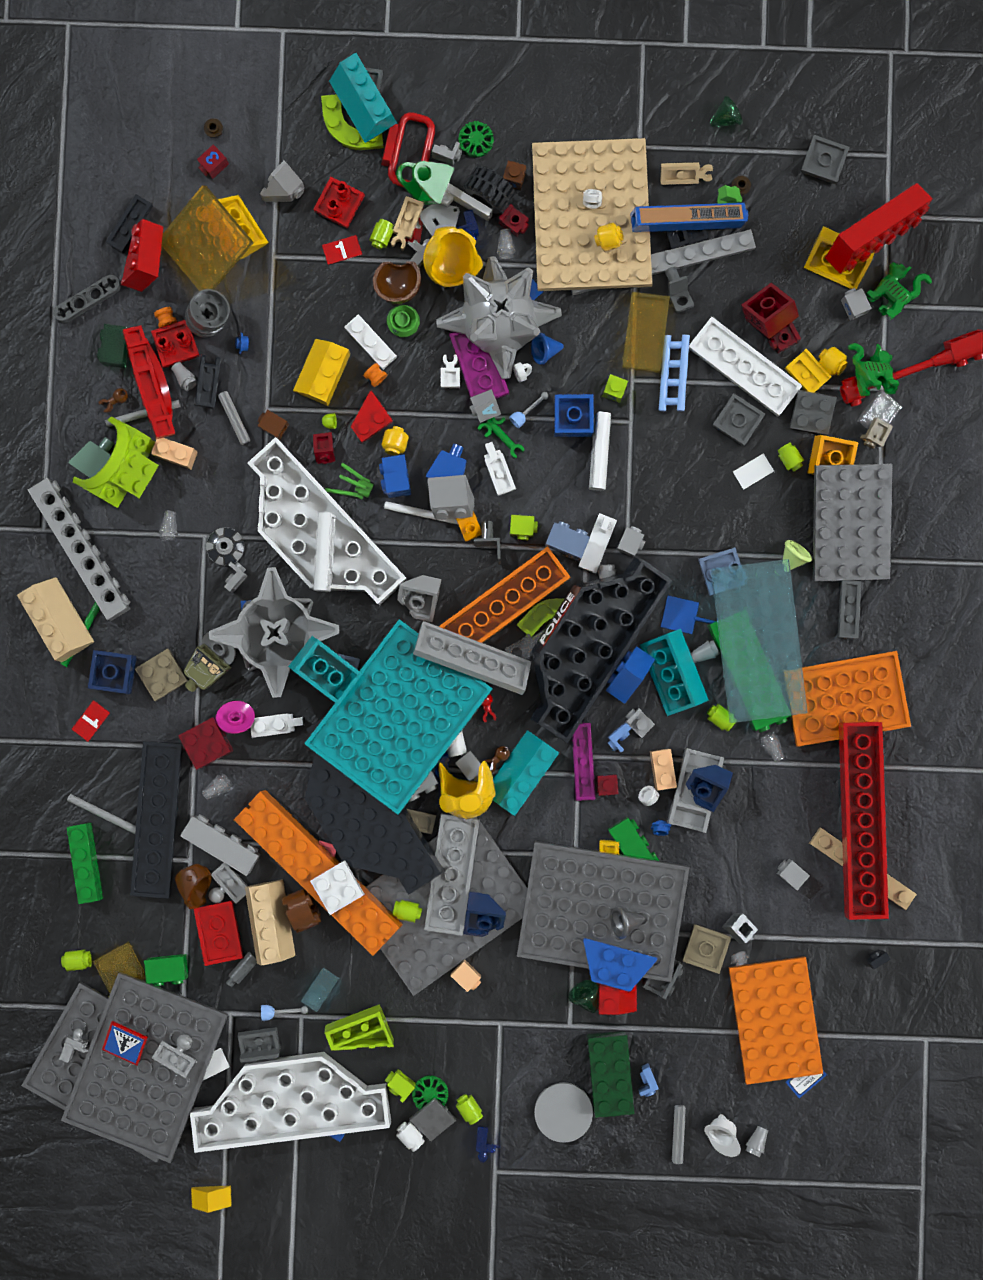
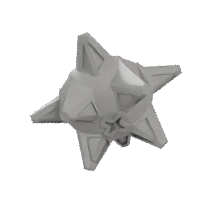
[436,256,562,379]
[209,567,339,698]

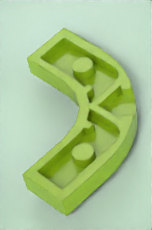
[321,94,384,150]
[517,598,564,638]

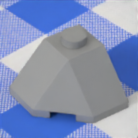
[260,160,305,202]
[397,575,442,622]

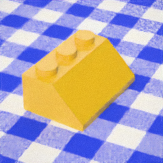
[201,195,268,262]
[804,226,874,289]
[293,339,350,406]

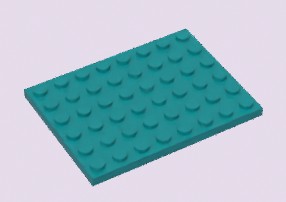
[304,619,493,815]

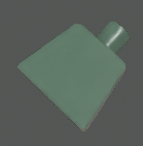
[68,437,114,478]

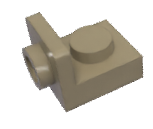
[860,417,893,448]

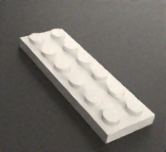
[689,317,802,417]

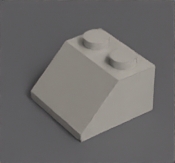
[428,475,474,520]

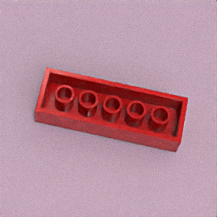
[825,183,933,274]

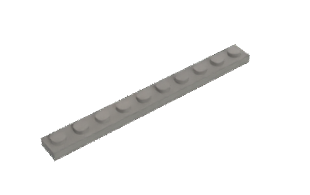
[571,229,756,295]

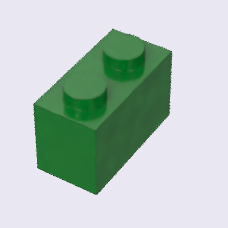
[144,954,189,986]

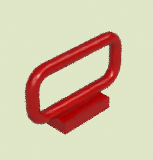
[381,112,435,187]

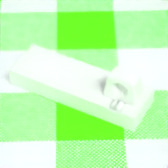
[441,183,492,221]
[578,513,617,574]

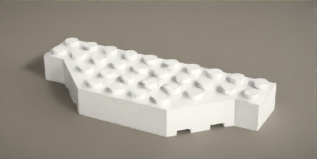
[248,437,407,605]
[190,1052,391,1153]

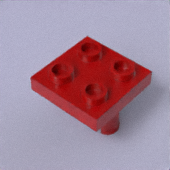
[313,176,365,229]
[151,320,200,368]

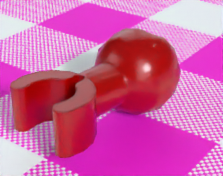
[481,694,496,722]

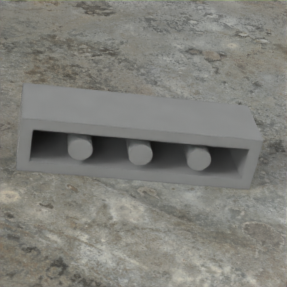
[181,814,261,876]

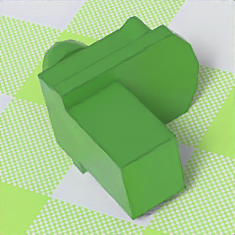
[718,185,742,204]

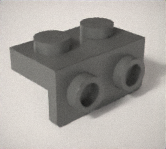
[642,960,683,1000]
[238,1027,281,1063]

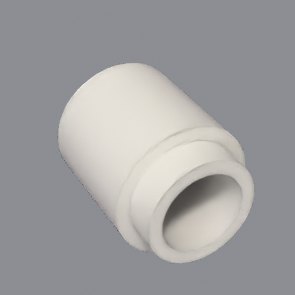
[396,1122,425,1152]

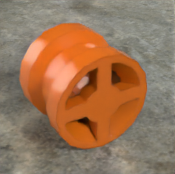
[154,307,177,328]
[363,363,388,387]

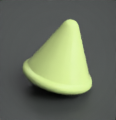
[781,540,812,573]

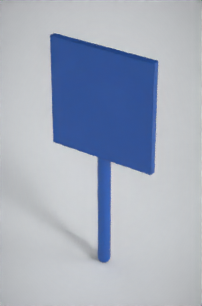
[661,596,716,634]

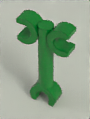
[478,417,524,459]

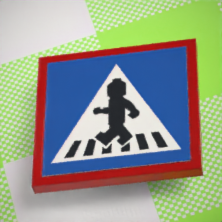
[102,1021,148,1066]

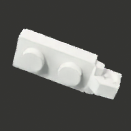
[484,442,516,496]
[250,714,304,738]

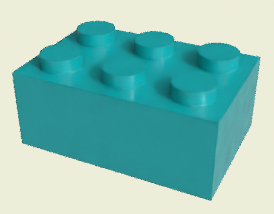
[288,636,362,705]

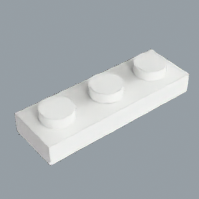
[344,314,397,370]

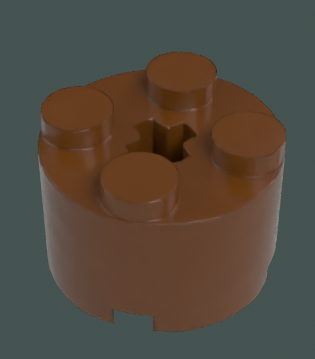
[282,888,321,933]

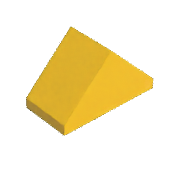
[191,1185,231,1213]

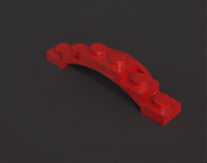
[122,325,175,439]

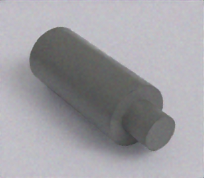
[226,951,257,987]

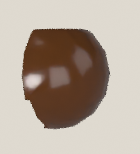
[373,261,421,304]

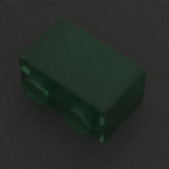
[97,324,128,368]

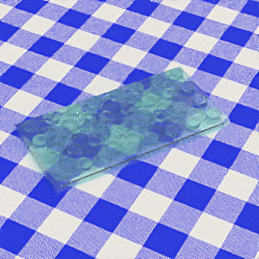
[711,559,808,723]

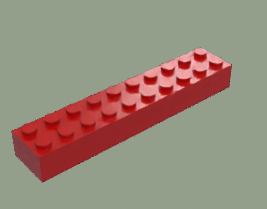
[839,722,889,920]

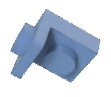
[608,723,631,752]
[638,1063,659,1097]

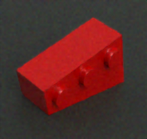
[121,219,163,292]

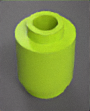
[369,219,394,249]
[777,442,804,472]
[707,704,736,732]
[393,900,422,923]
[61,950,92,971]
[456,1094,483,1125]

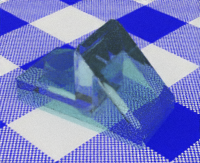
[301,968,339,1012]

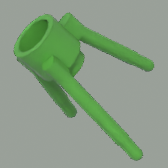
[325,463,374,499]

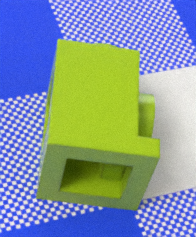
[385,1069,416,1103]

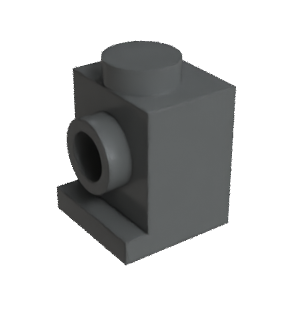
[722,913,758,944]

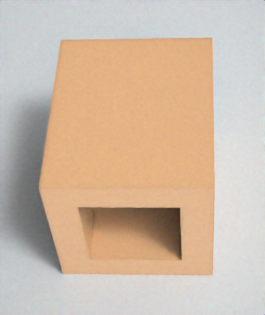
[451,960,481,992]

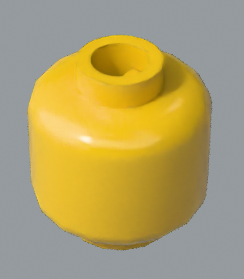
[594,223,624,251]
[819,347,848,376]
[382,426,409,456]

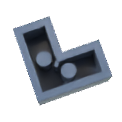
[545,521,590,562]

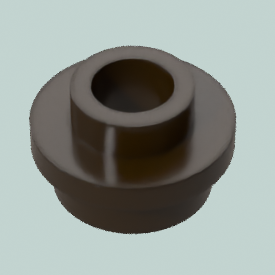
[204,119,223,138]
[732,176,751,195]

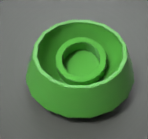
[387,305,420,337]

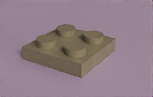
[135,649,188,701]
[682,924,731,974]

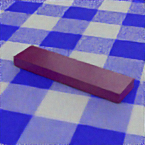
[572,723,595,801]

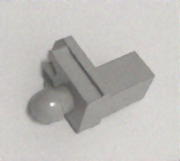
[408,239,430,268]
[59,1028,89,1063]

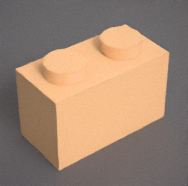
[151,438,198,470]
[650,749,677,790]

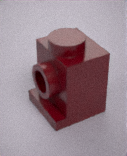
[499,203,529,237]
[769,322,801,354]

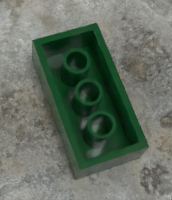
[587,1031,634,1118]

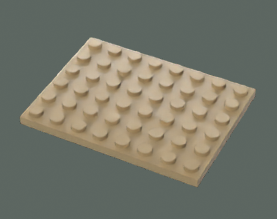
[532,138,652,291]

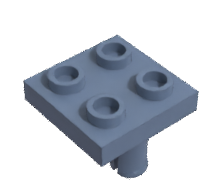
[698,548,747,596]

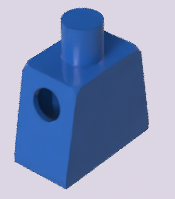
[426,444,467,480]

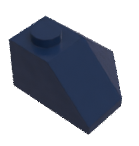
[686,765,733,812]
[463,892,506,937]

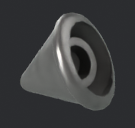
[611,906,645,939]

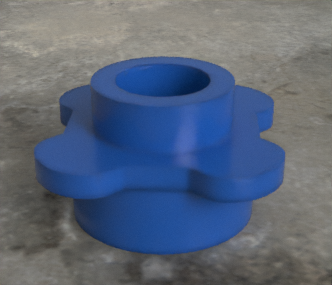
[235,333,249,354]
[651,820,671,836]

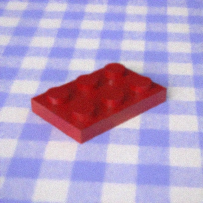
[194,900,244,966]

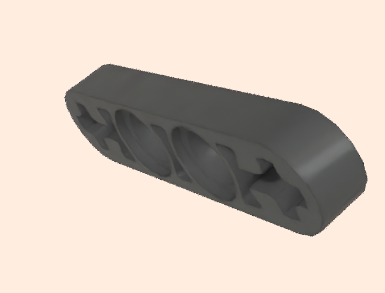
[54,275,121,323]

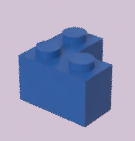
[379,455,411,498]
[606,646,655,704]

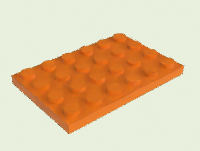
[782,651,911,747]
[728,956,823,1085]

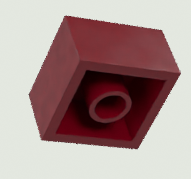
[741,283,799,339]
[178,717,234,770]

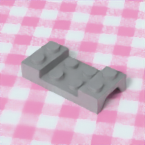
[667,748,724,833]

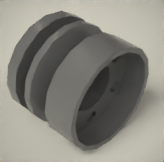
[185,289,230,338]

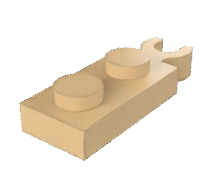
[660,162,713,185]
[391,196,424,251]

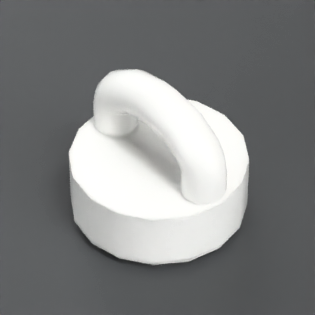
[583,189,602,209]
[513,362,532,382]
[638,786,659,806]

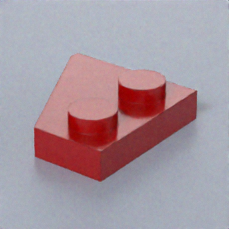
[351,391,393,443]

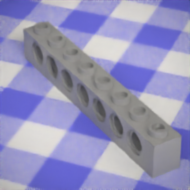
[28,478,130,621]

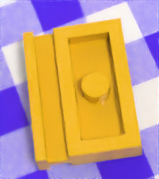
[785,349,832,392]

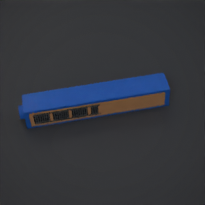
[630,203,748,232]

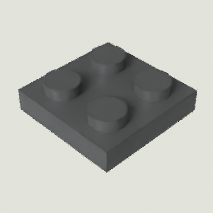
[800,135,850,185]
[790,390,837,435]
[712,393,765,447]

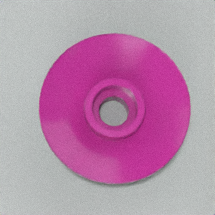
[216,701,255,734]

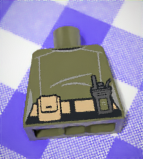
[184,643,232,692]

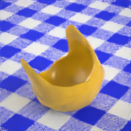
[423,226,483,287]
[438,761,496,819]

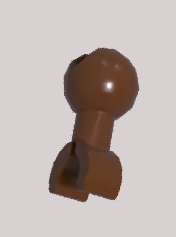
[99,388,128,413]
[484,746,510,773]

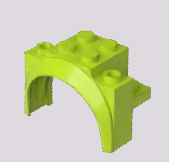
[73,416,159,508]

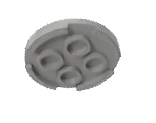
[534,1082,593,1142]

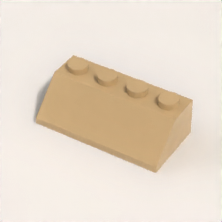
[17,577,94,662]
[245,879,295,966]

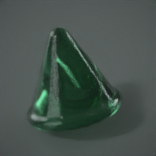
[710,96,743,127]
[569,980,599,1013]

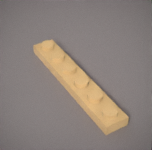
[809,828,917,910]

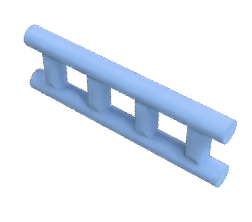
[659,335,690,412]

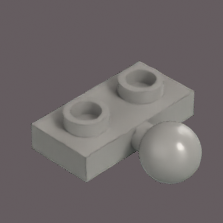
[209,863,247,903]
[151,1034,196,1079]

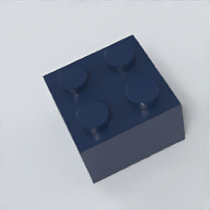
[88,650,137,694]

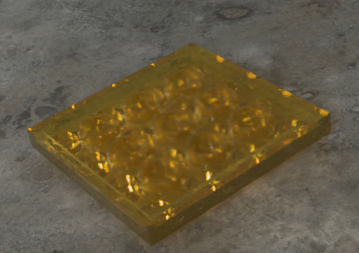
[162,185,254,291]

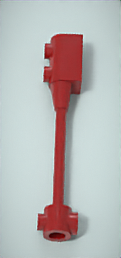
[840,329,983,407]

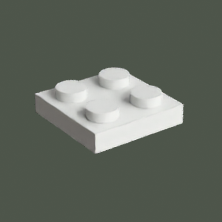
[310,861,365,915]

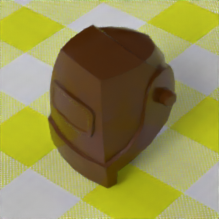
[175,864,212,909]

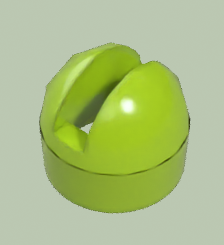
[322,413,337,429]

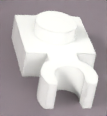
[441,355,460,388]

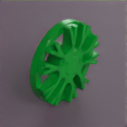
[459,121,494,157]
[412,1075,449,1110]

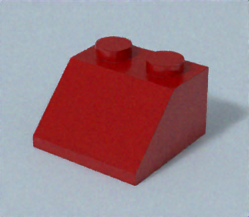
[598,983,637,1015]

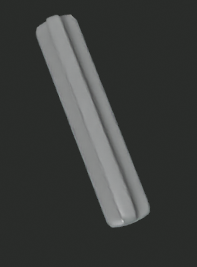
[218,391,250,445]
[672,1105,686,1164]

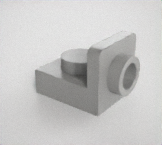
[432,142,462,166]
[224,562,248,593]
[625,708,655,738]

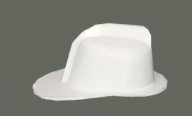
[704,1114,741,1157]

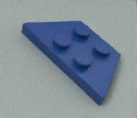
[583,938,657,992]

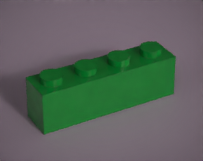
[608,817,659,861]
[67,823,103,904]

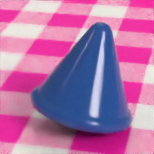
[531,333,564,365]

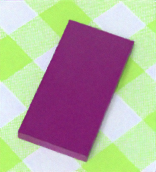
[449,332,509,399]

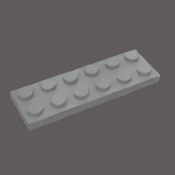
[413,621,531,695]
[424,814,480,936]

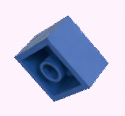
[554,394,594,437]

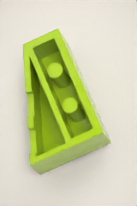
[325,1004,394,1050]

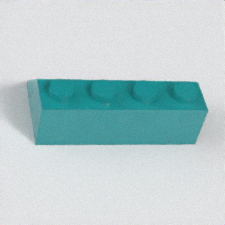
[329,53,397,143]
[640,629,709,716]
[493,730,559,816]

